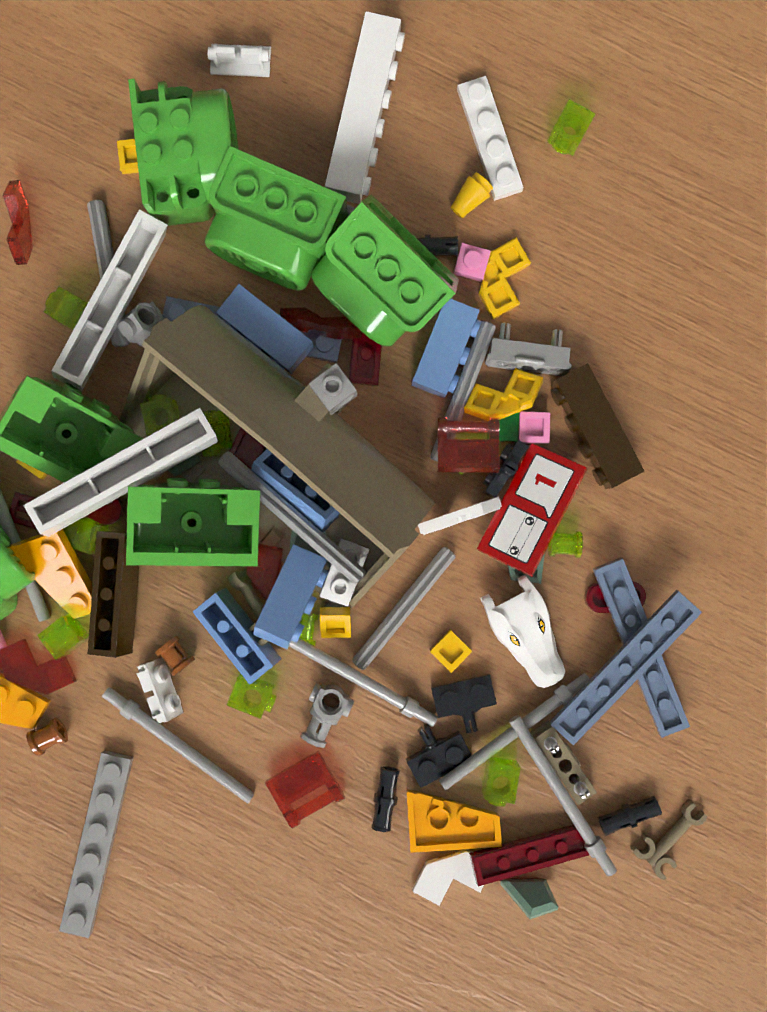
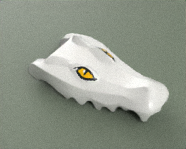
[480,574,565,688]

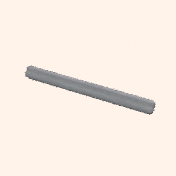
[218,452,365,584]

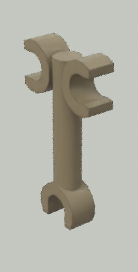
[227,568,269,646]
[630,800,707,880]

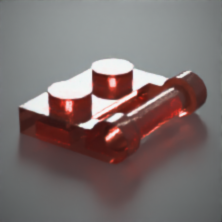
[437,417,500,473]
[265,750,345,829]

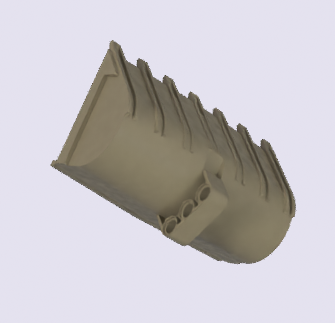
[119,305,436,620]

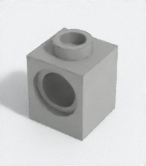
[309,363,358,415]

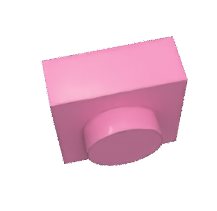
[453,243,491,282]
[518,412,550,444]

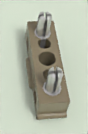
[530,720,597,805]

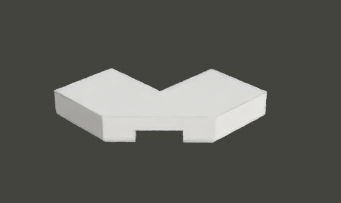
[418,497,502,535]
[412,849,484,906]

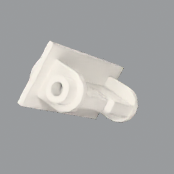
[208,43,271,77]
[319,539,369,606]
[136,657,184,723]

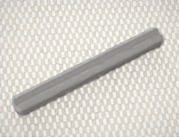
[87,200,130,347]
[430,321,496,463]
[352,547,456,670]

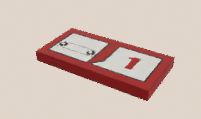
[477,443,587,577]

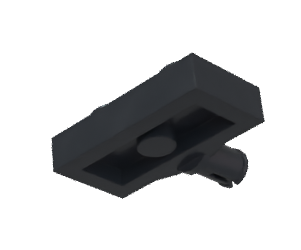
[482,440,529,499]
[431,674,497,733]
[406,724,472,788]

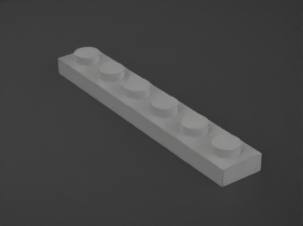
[59,750,134,938]

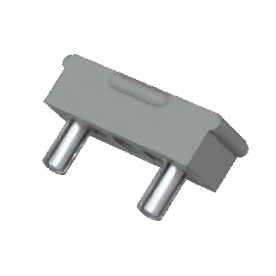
[485,323,572,376]

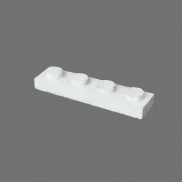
[457,76,524,201]

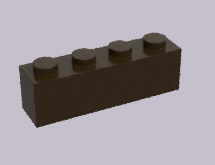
[550,363,644,489]
[87,531,139,658]

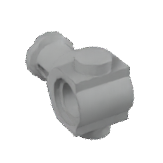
[117,302,164,346]
[300,683,354,748]

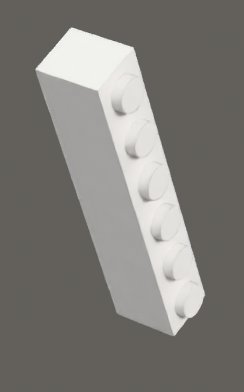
[325,11,405,204]
[51,209,167,391]
[23,408,218,537]

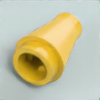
[450,172,493,219]

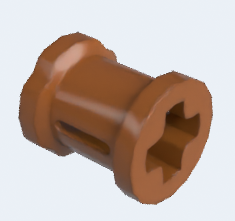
[155,636,195,676]
[26,717,68,756]

